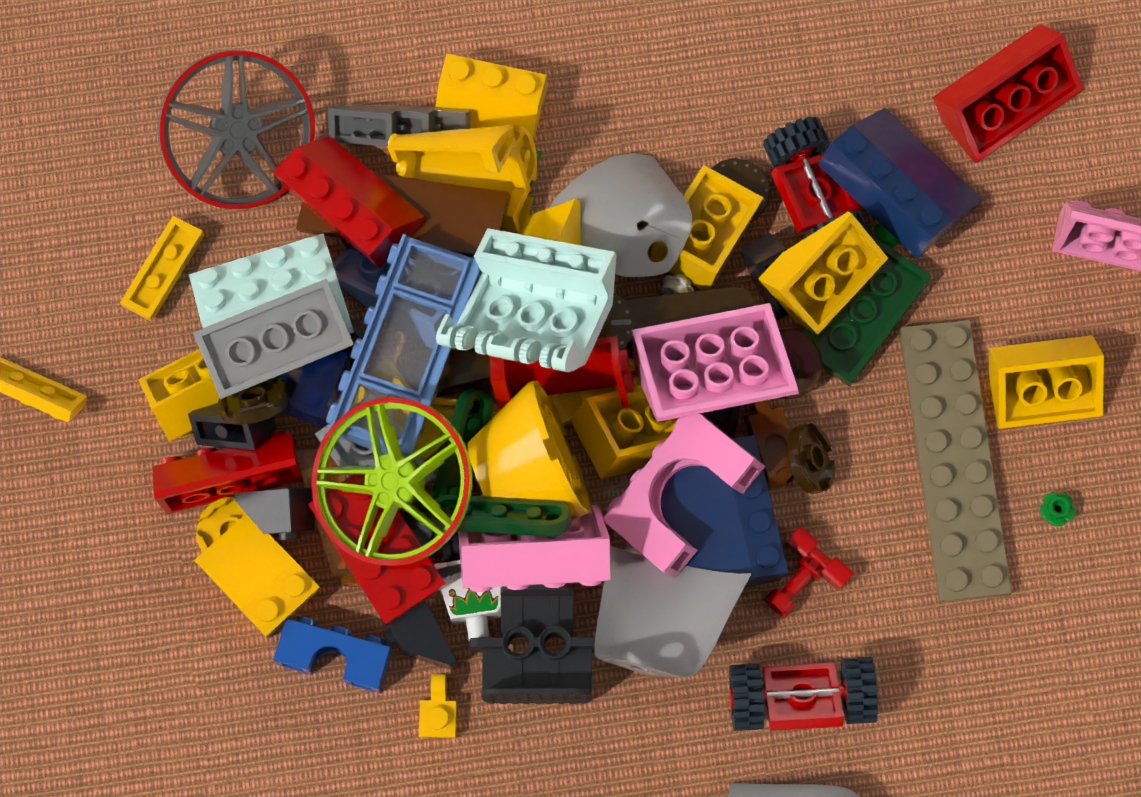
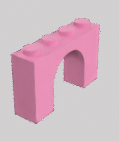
[603,413,765,578]

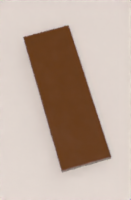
[296,173,511,258]

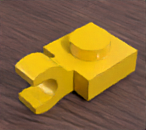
[419,674,457,738]

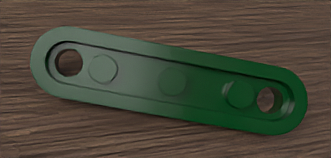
[428,388,494,515]
[429,495,572,537]

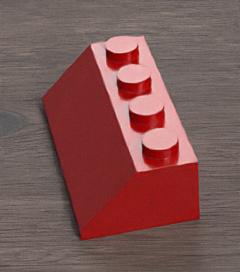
[932,24,1084,163]
[273,136,427,269]
[152,431,304,514]

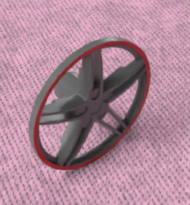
[157,50,315,209]

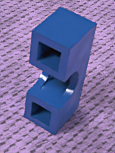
[273,616,393,694]

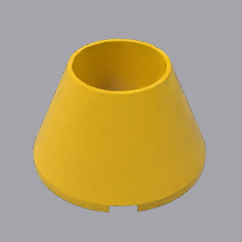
[467,381,591,516]

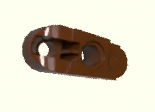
[743,400,793,490]

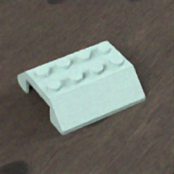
[436,228,617,372]
[189,234,354,334]

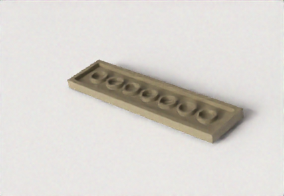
[899,320,1012,603]

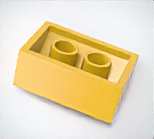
[435,53,547,140]
[989,335,1104,429]
[138,349,220,442]

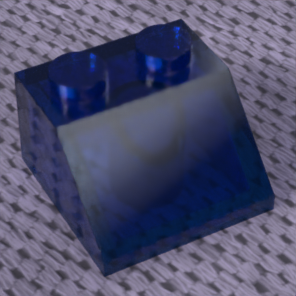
[271,351,351,428]

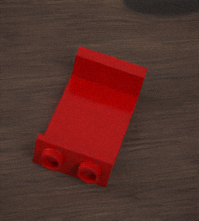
[490,336,635,411]

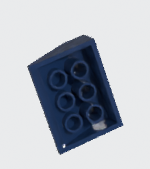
[818,108,984,259]
[645,435,788,588]

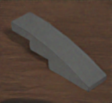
[328,106,471,147]

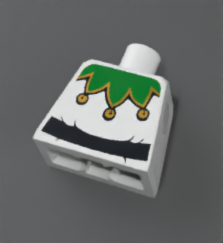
[434,560,503,642]

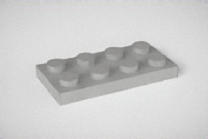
[193,278,354,399]

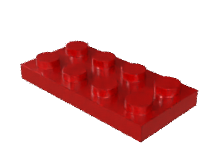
[308,465,447,626]

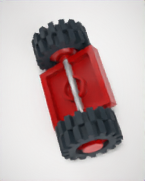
[763,116,873,239]
[729,657,878,731]

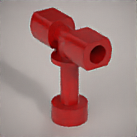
[764,526,854,618]

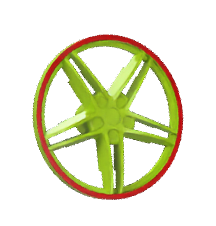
[312,397,472,566]

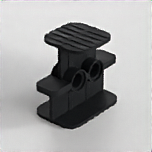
[469,584,595,704]

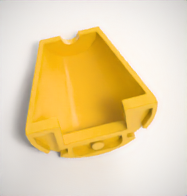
[387,125,537,234]

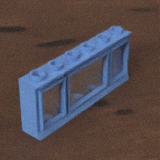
[326,234,482,457]

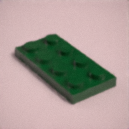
[803,237,932,387]

